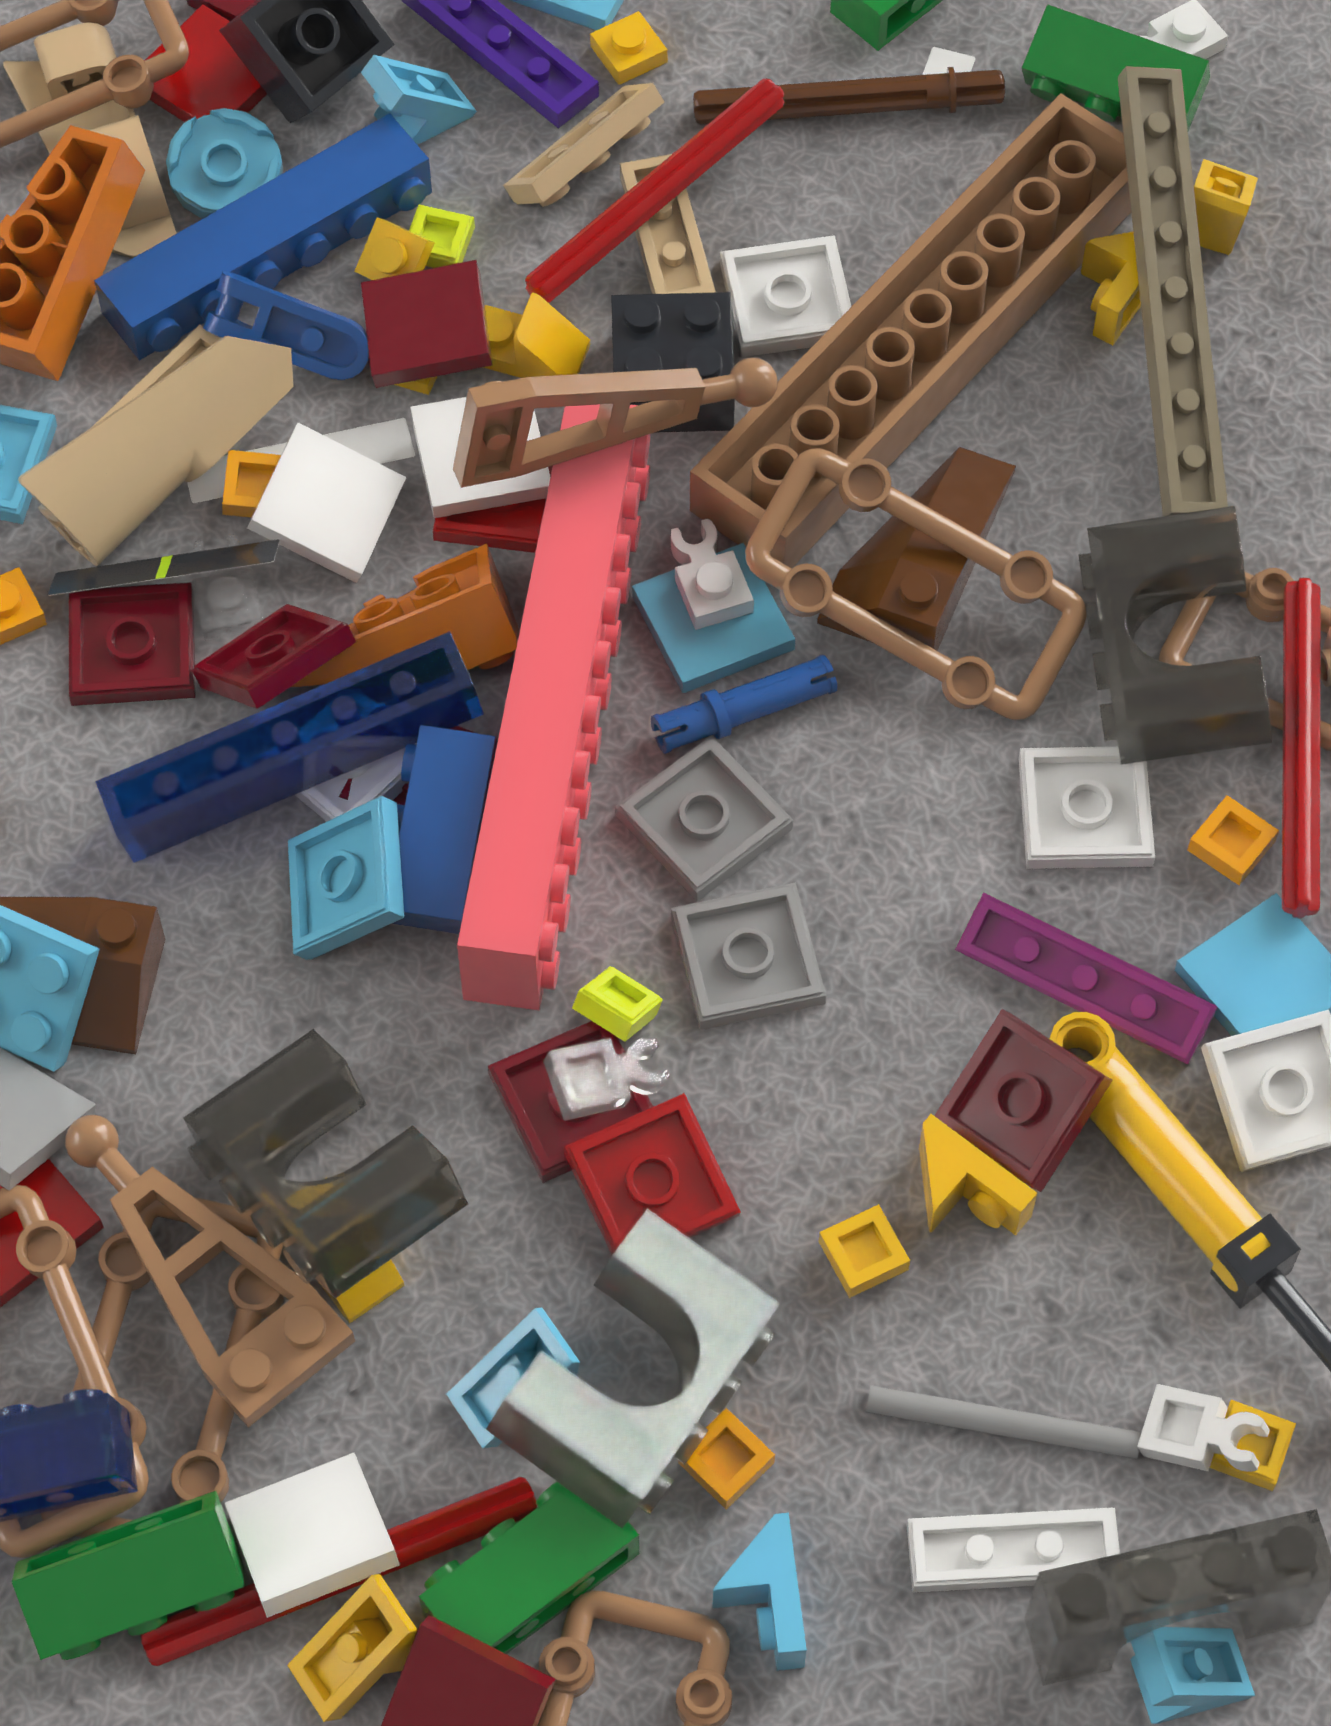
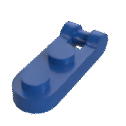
[203,271,370,380]

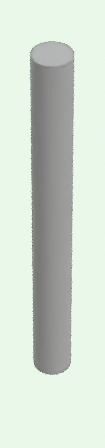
[866,1385,1141,1459]

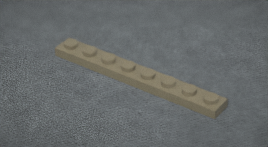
[1118,66,1229,522]

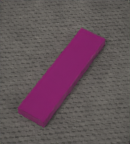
[955,892,1218,1065]

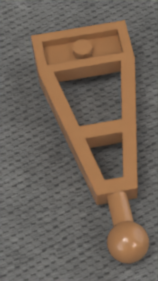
[453,358,778,488]
[65,1115,355,1428]

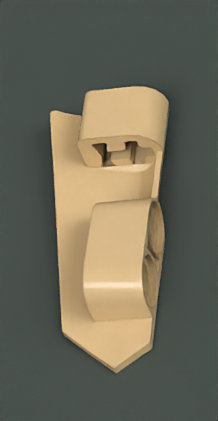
[3,22,177,258]
[18,336,294,566]

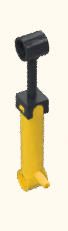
[1050,1012,1331,1372]

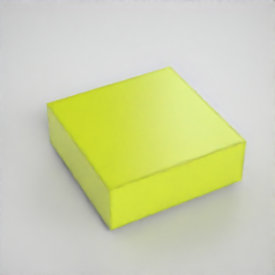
[409,204,475,268]
[572,966,663,1042]

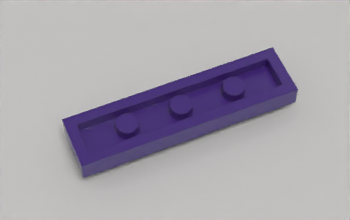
[402,0,599,129]

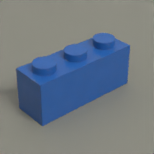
[392,725,498,934]

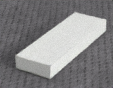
[907,1508,1122,1592]

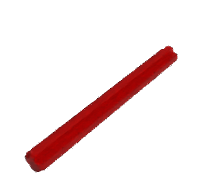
[525,78,784,303]
[1282,578,1321,918]
[140,1477,537,1666]

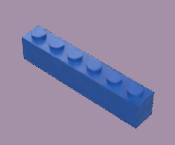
[94,113,432,360]

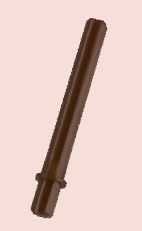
[693,67,1005,125]

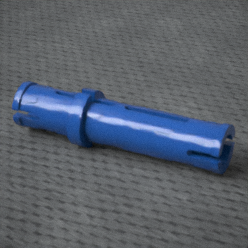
[651,654,838,754]

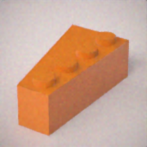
[0,125,145,381]

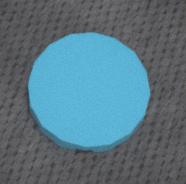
[166,108,283,219]

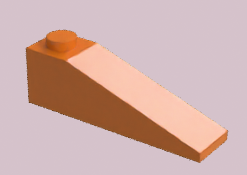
[289,544,519,688]

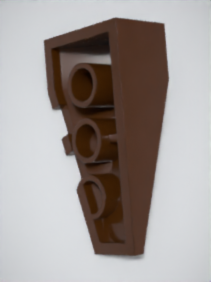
[817,447,1016,651]
[0,897,166,1055]

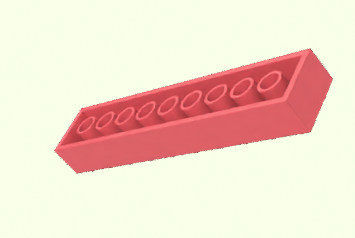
[457,404,650,1011]

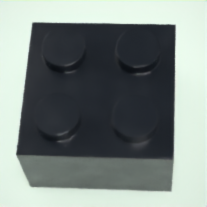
[219,0,395,123]
[611,292,735,433]

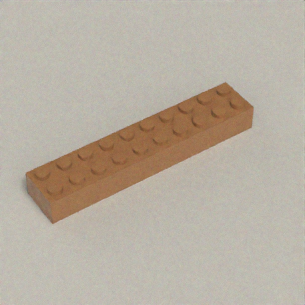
[690,93,1131,568]

